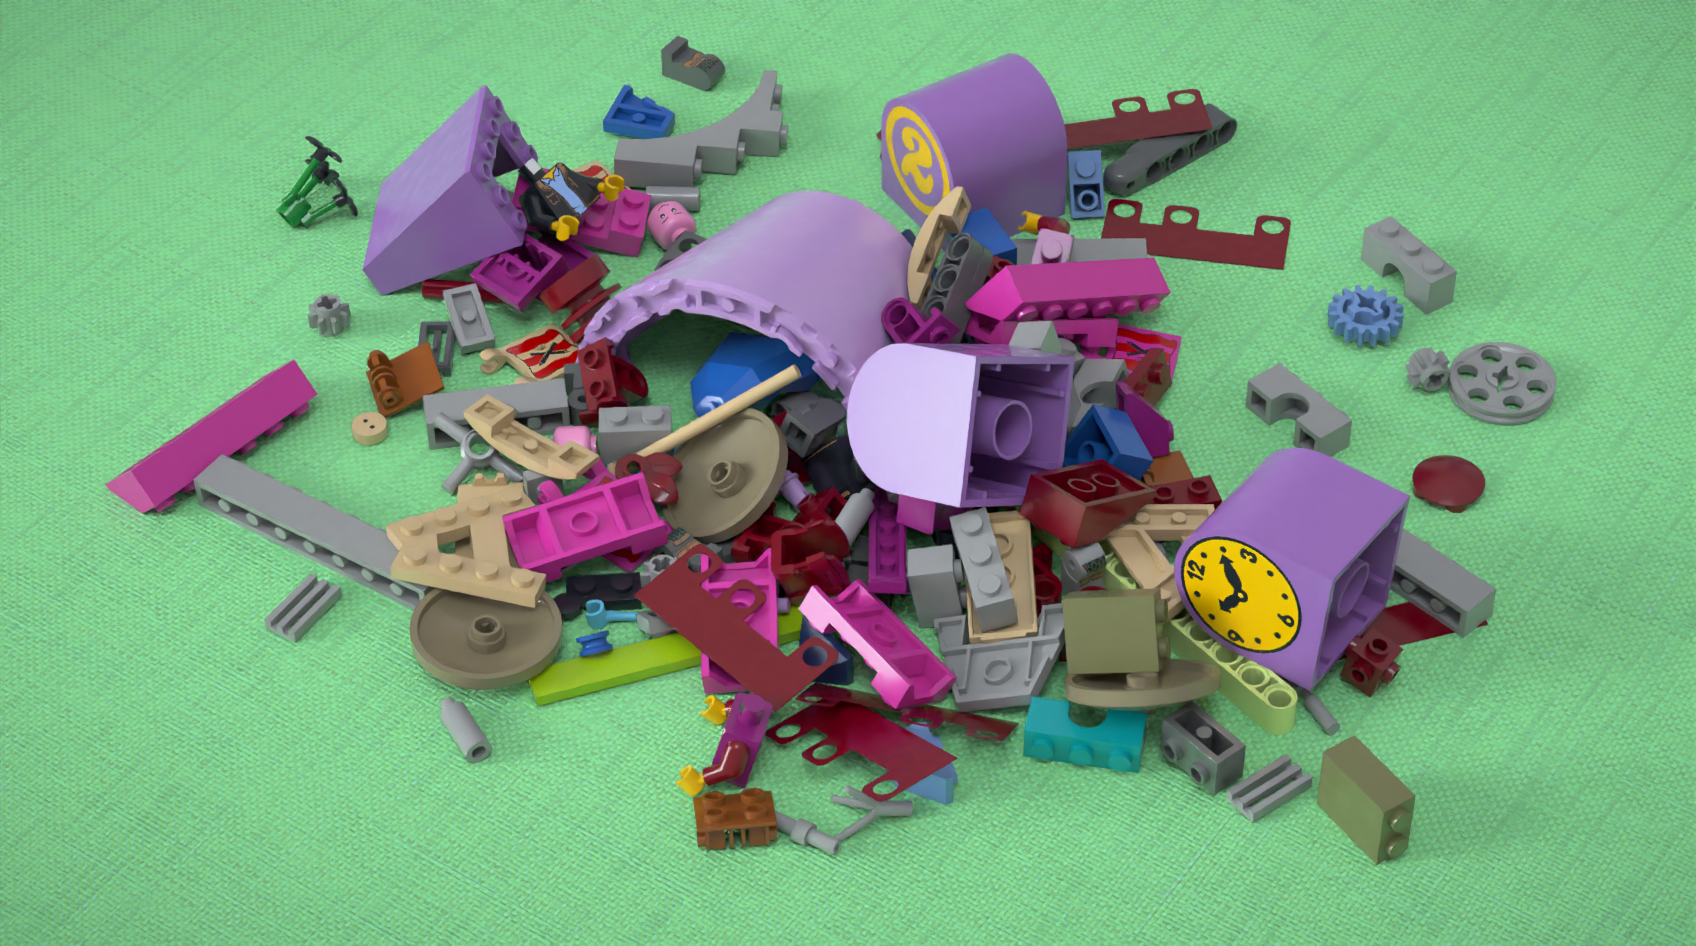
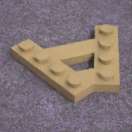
[387,486,546,608]
[1100,504,1215,625]

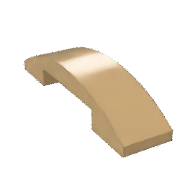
[907,186,971,310]
[464,394,599,479]

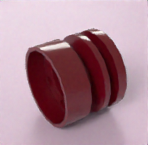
[539,254,622,344]

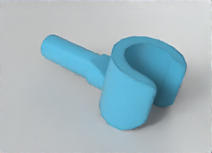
[585,599,638,630]

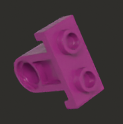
[881,297,961,344]

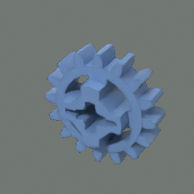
[1328,285,1404,347]

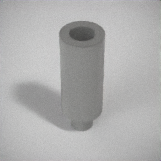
[639,186,701,211]
[835,488,875,547]
[440,697,492,763]

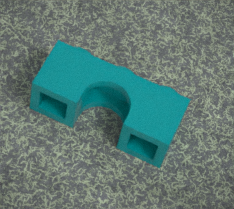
[1023,696,1147,773]

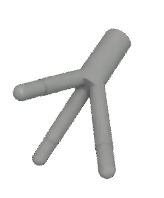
[830,786,913,841]

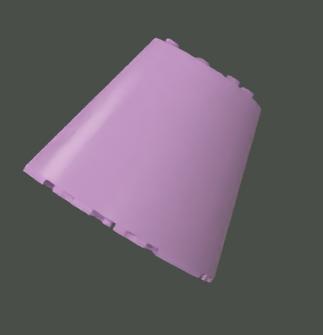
[576,191,913,412]

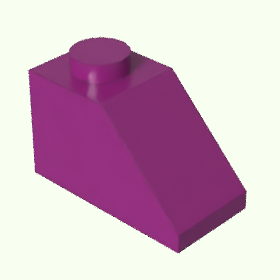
[1116,381,1174,457]

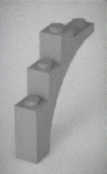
[614,70,788,188]

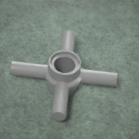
[433,404,524,495]

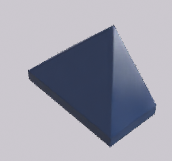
[799,615,854,686]

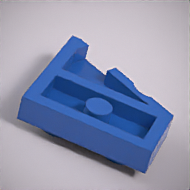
[603,84,675,139]

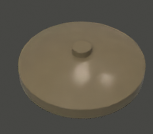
[661,408,788,544]
[410,588,562,690]
[1064,659,1221,715]

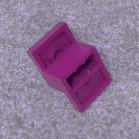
[470,233,595,312]

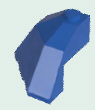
[690,332,821,418]

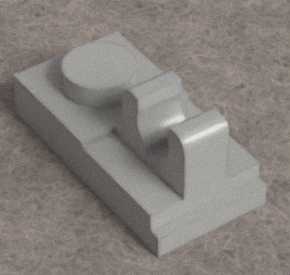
[443,283,495,354]

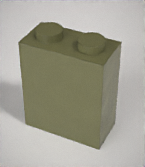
[1062,588,1171,674]
[1317,735,1416,865]

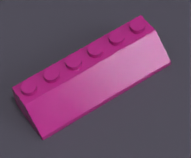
[965,258,1171,322]
[105,359,318,513]

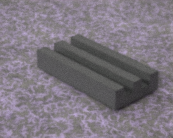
[418,321,456,377]

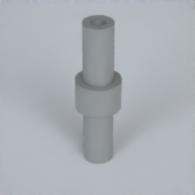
[775,811,842,855]

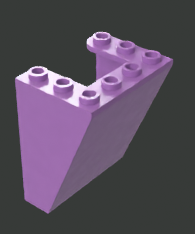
[362,85,538,296]

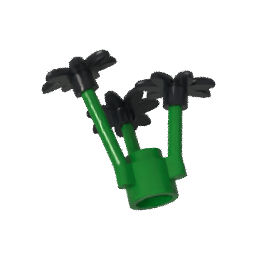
[276,136,358,228]

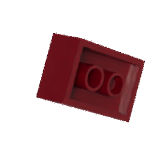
[1019,459,1157,548]

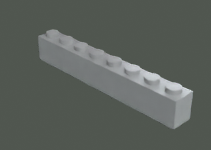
[194,454,436,610]

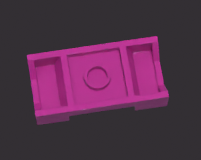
[512,167,651,258]
[964,311,1119,352]
[502,472,668,583]
[701,548,779,694]
[799,579,957,709]

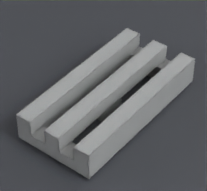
[264,574,342,643]
[1226,754,1313,823]

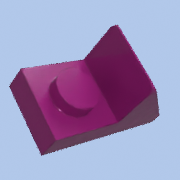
[896,494,973,535]

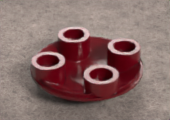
[1412,455,1485,513]

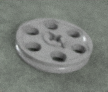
[1448,342,1556,425]

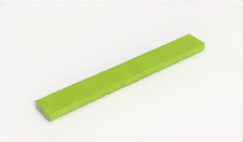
[528,604,804,706]

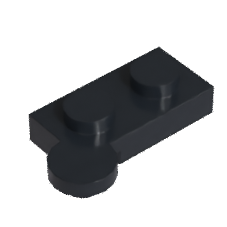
[553,572,642,619]

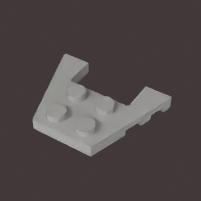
[933,603,1065,712]

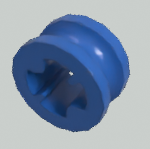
[576,630,613,657]

